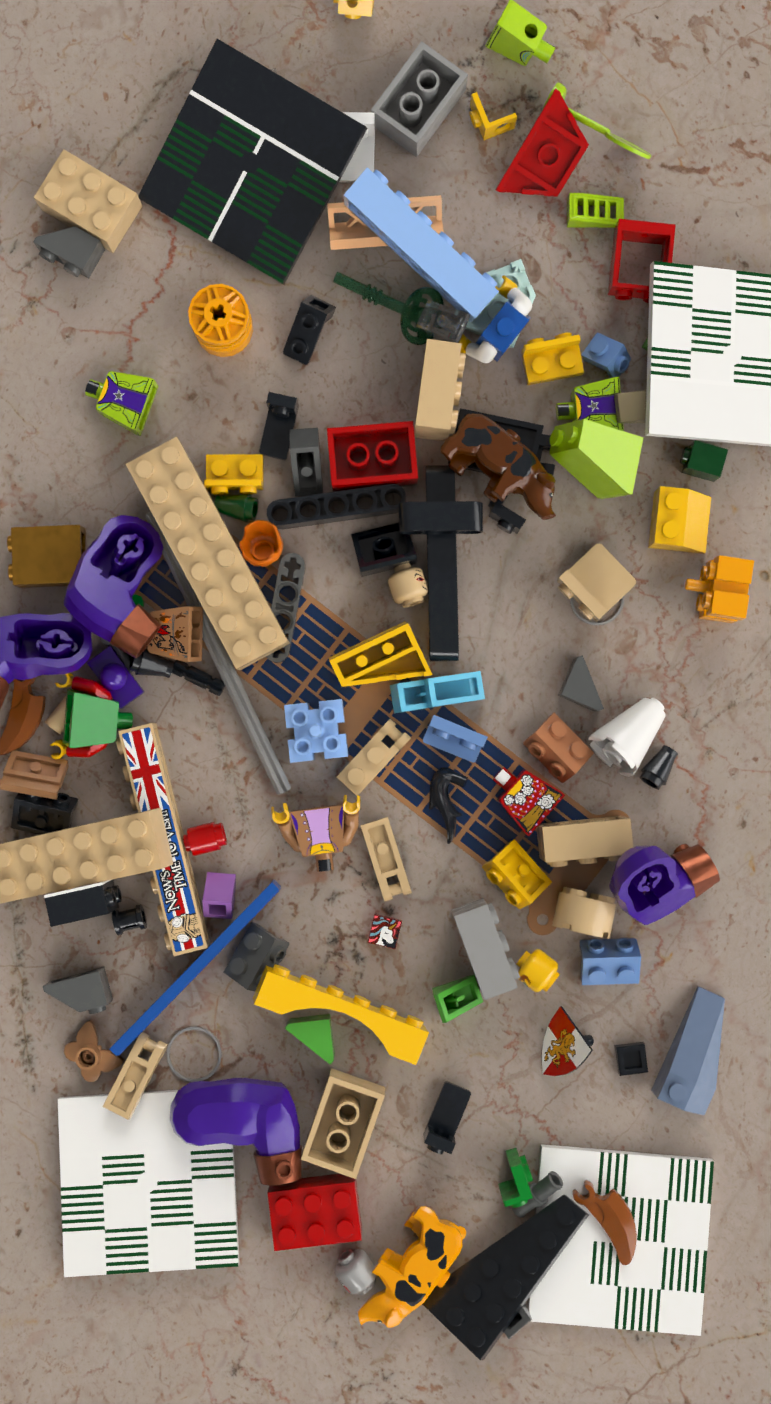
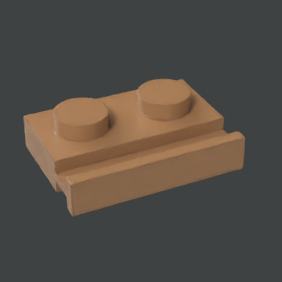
[0,750,69,800]

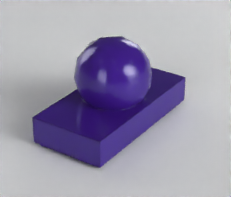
[87,646,145,709]

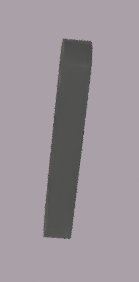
[266,553,306,663]

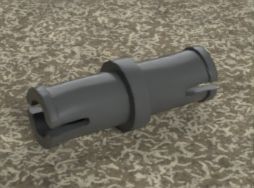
[512,1171,563,1218]

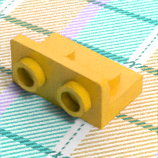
[521,333,584,386]
[204,454,264,495]
[482,839,552,909]

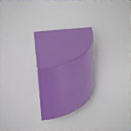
[202,872,236,919]

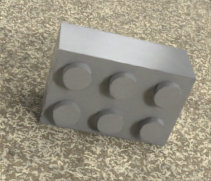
[371,41,468,157]
[451,898,520,1000]

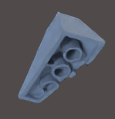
[651,986,725,1115]

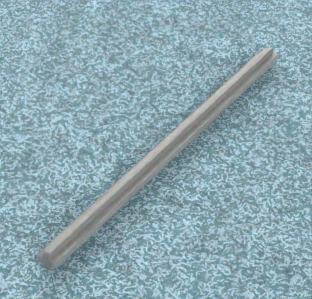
[145,511,291,795]

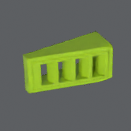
[567,193,624,228]

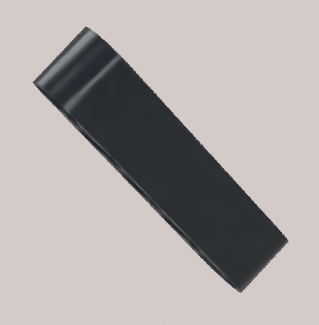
[266,484,406,530]

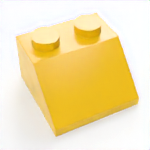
[648,486,711,554]

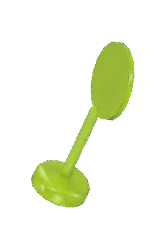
[543,82,652,159]

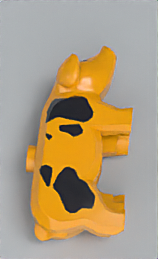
[358,1206,467,1328]

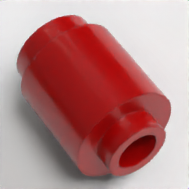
[183,822,227,856]

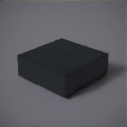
[615,1042,648,1076]

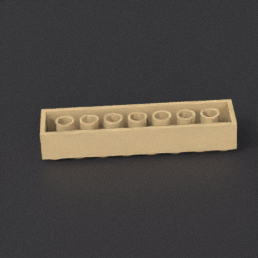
[126,437,290,671]

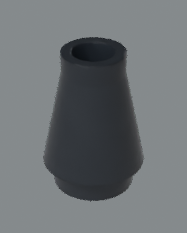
[129,649,174,678]
[640,745,678,790]

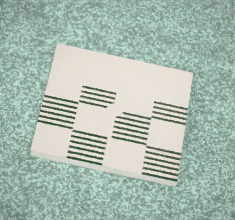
[645,261,771,447]
[58,1090,239,1277]
[528,1144,714,1336]

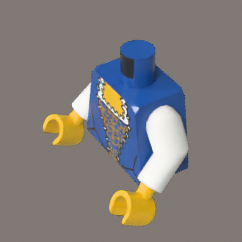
[458,275,532,363]

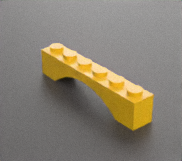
[253,964,429,1065]

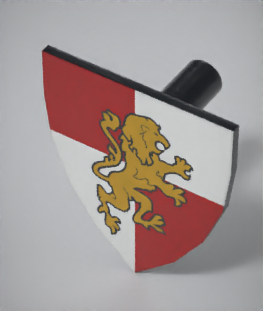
[542,1006,594,1076]

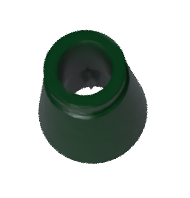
[214,494,258,522]

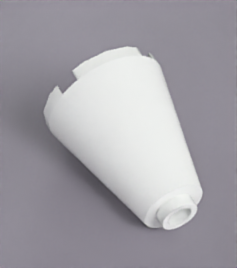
[588,698,666,777]

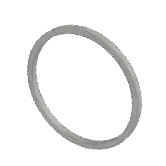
[570,596,624,625]
[167,1027,222,1082]

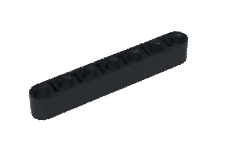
[426,465,459,661]

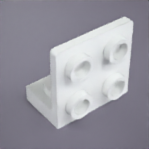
[339,112,375,183]

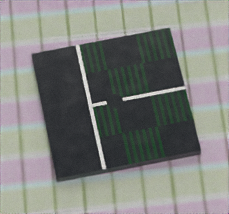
[138,39,368,284]

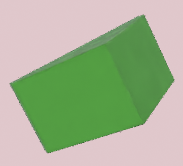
[432,975,483,1023]
[285,1014,335,1064]

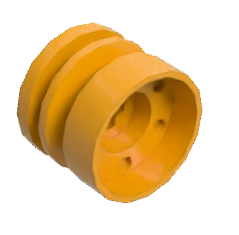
[188,284,253,357]

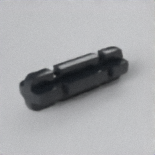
[172,660,225,696]

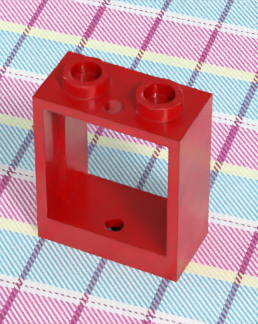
[608,219,676,303]

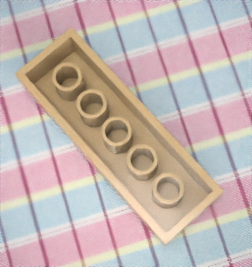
[0,808,173,904]

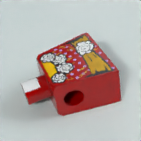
[493,767,565,836]

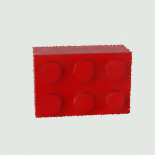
[327,421,418,492]
[267,1173,362,1251]

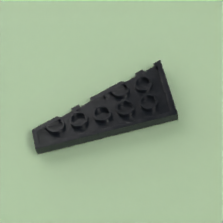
[422,1195,589,1360]

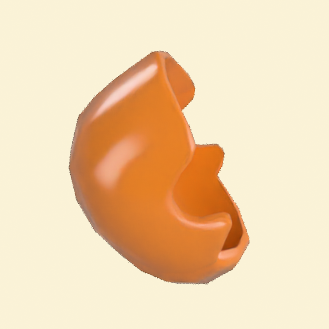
[239,520,283,567]

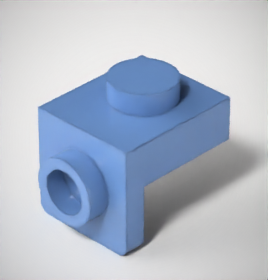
[581,332,631,378]

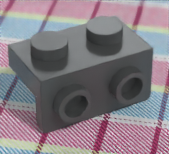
[223,922,290,991]

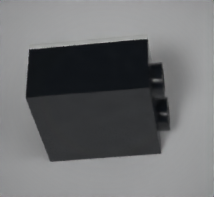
[44,880,122,927]

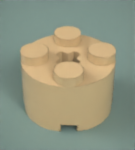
[552,887,617,939]

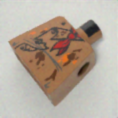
[148,606,203,662]

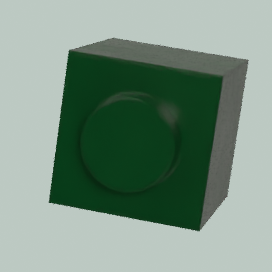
[680,440,728,482]

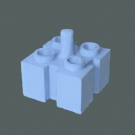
[284,699,349,763]

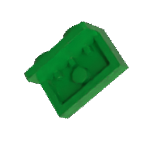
[498,1148,533,1208]

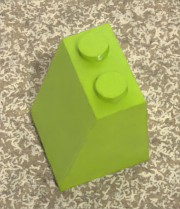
[549,419,644,499]

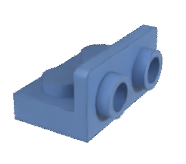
[423,715,488,763]

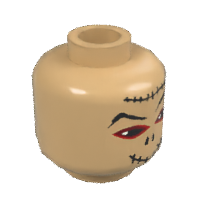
[388,563,429,608]

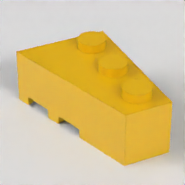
[329,621,432,687]

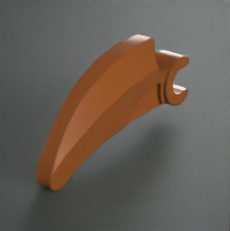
[0,677,46,755]
[573,1180,637,1265]

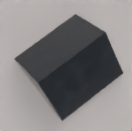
[351,522,417,577]

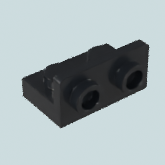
[11,793,78,835]

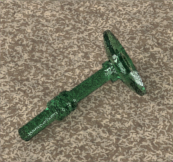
[333,271,445,345]

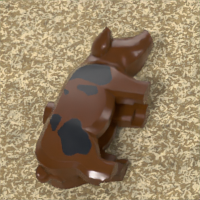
[441,414,556,520]

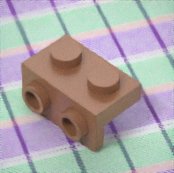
[523,712,594,783]

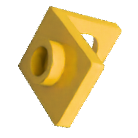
[469,92,517,140]

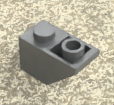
[33,226,105,279]

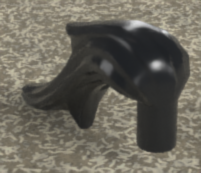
[429,767,468,844]

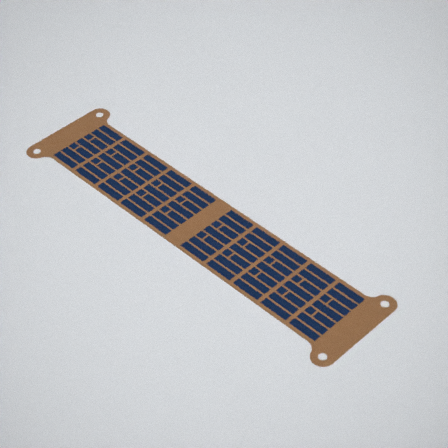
[134,520,629,935]

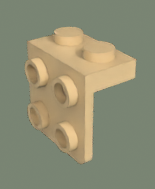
[557,544,636,622]

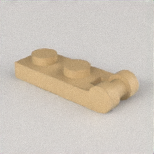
[336,718,411,796]
[361,817,412,902]
[102,1032,168,1120]

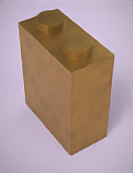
[7,525,86,588]

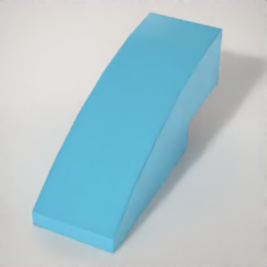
[390,671,485,714]

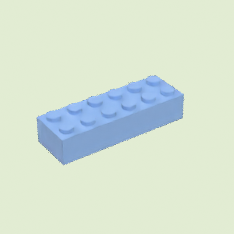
[343,167,499,323]

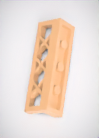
[327,195,444,250]

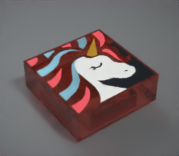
[368,914,402,949]

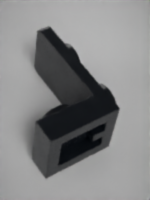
[283,295,336,365]
[259,392,299,460]

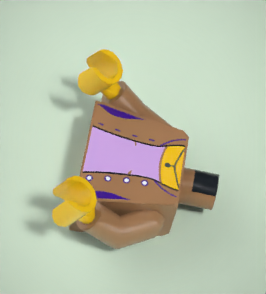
[271,795,361,872]

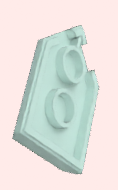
[462,259,536,348]

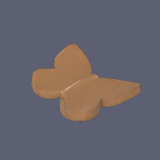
[64,1020,124,1082]

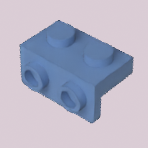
[580,938,641,985]

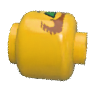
[516,949,560,992]

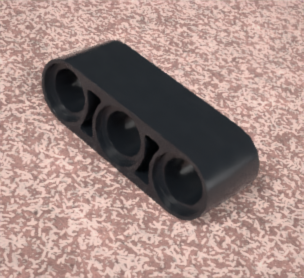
[399,501,483,535]

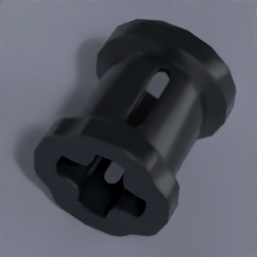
[112,904,147,936]

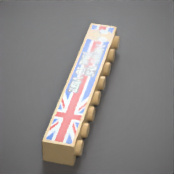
[116,723,211,956]

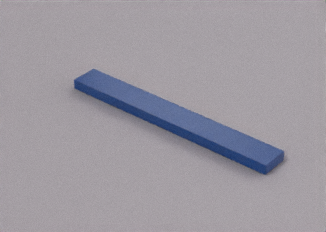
[109,880,281,1056]

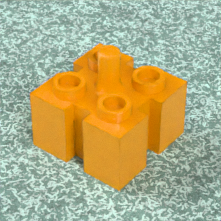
[685,555,754,623]

